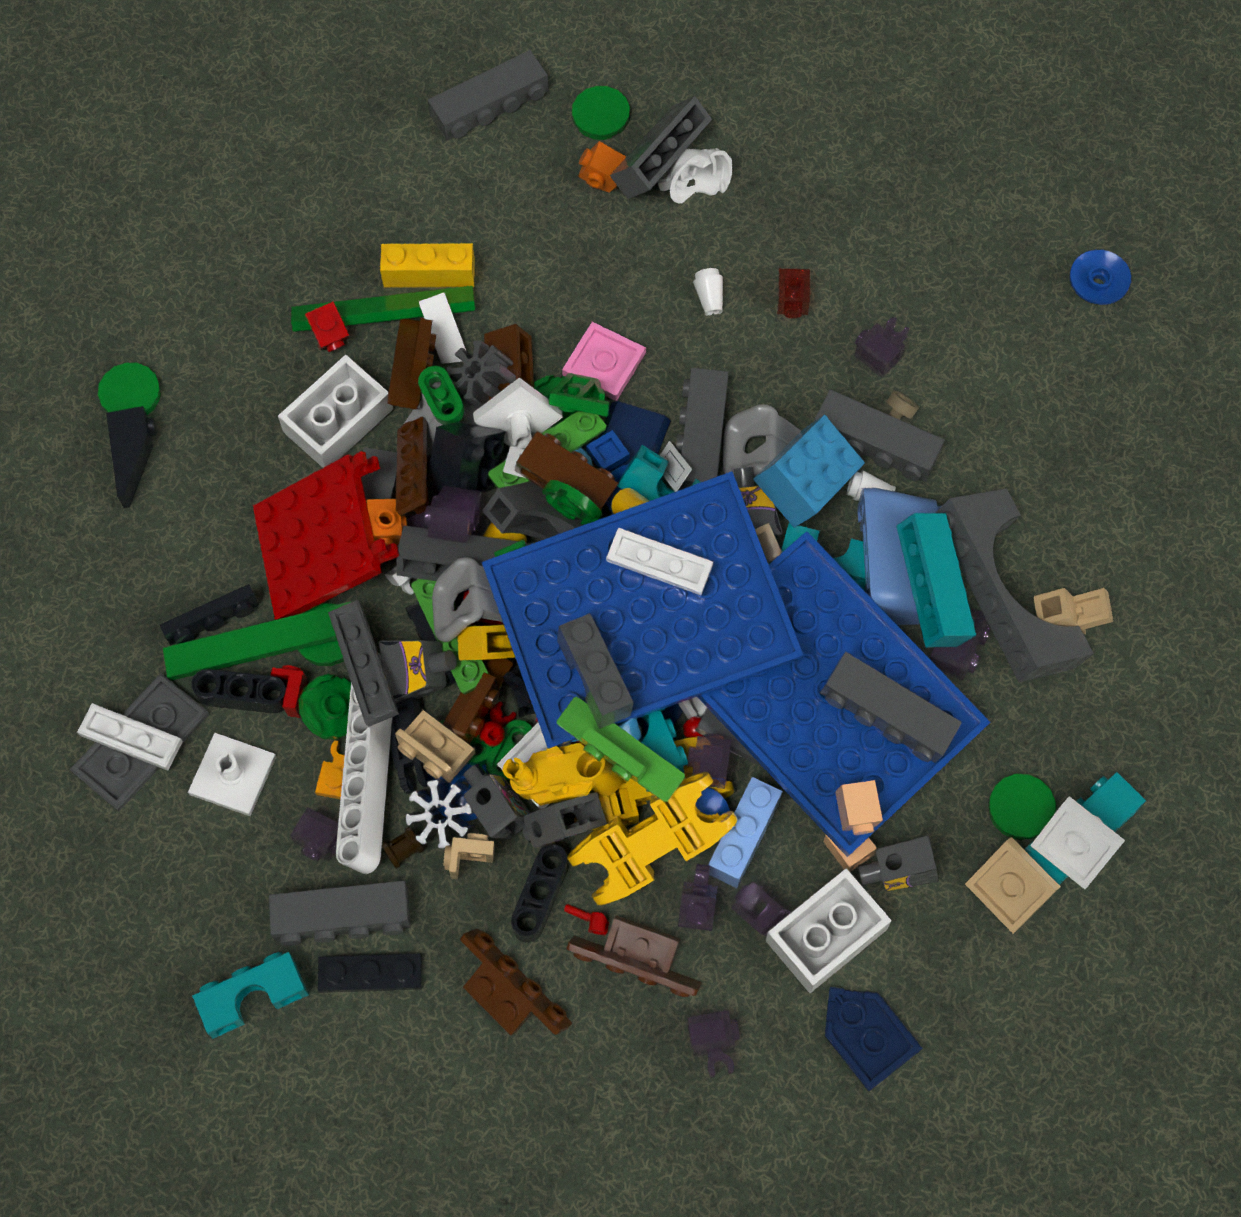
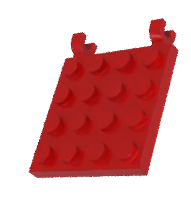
[253,451,399,620]

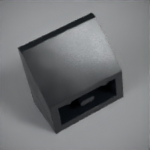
[426,422,506,500]

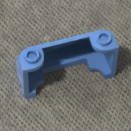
[857,488,942,625]

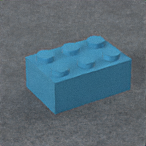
[753,415,865,528]

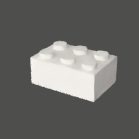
[278,355,393,468]
[766,868,892,993]

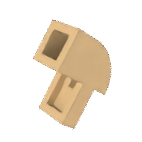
[1034,588,1113,634]

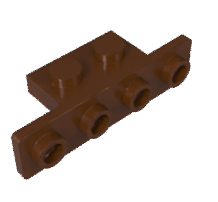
[387,318,437,410]
[396,417,429,516]
[442,658,513,745]
[566,915,702,997]
[460,929,572,1036]

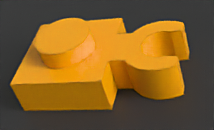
[315,740,345,800]

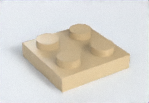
[965,837,1061,934]

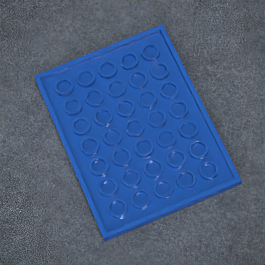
[482,471,804,749]
[697,531,990,857]

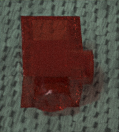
[777,268,810,318]

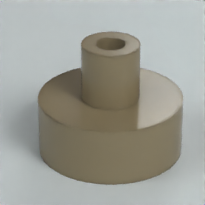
[886,390,919,420]

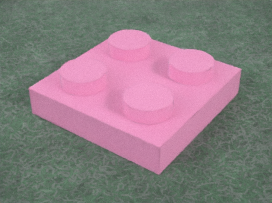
[562,322,646,401]

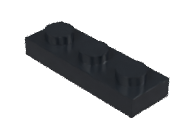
[160,584,259,646]
[318,954,422,993]

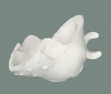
[657,148,732,204]

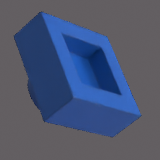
[586,430,630,471]

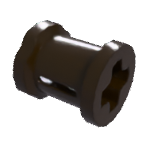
[382,826,424,869]

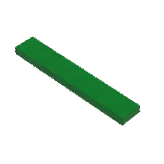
[291,286,475,332]
[163,602,351,681]

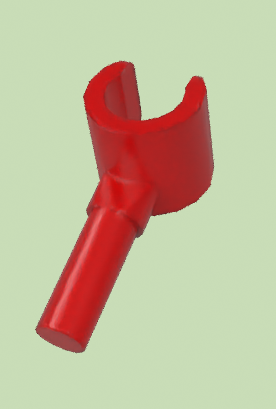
[564,904,609,936]

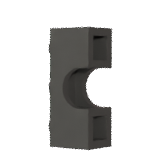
[557,613,634,729]

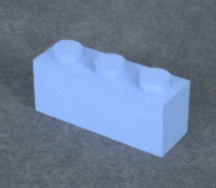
[707,777,783,888]

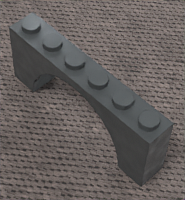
[482,481,582,540]
[936,488,1094,682]

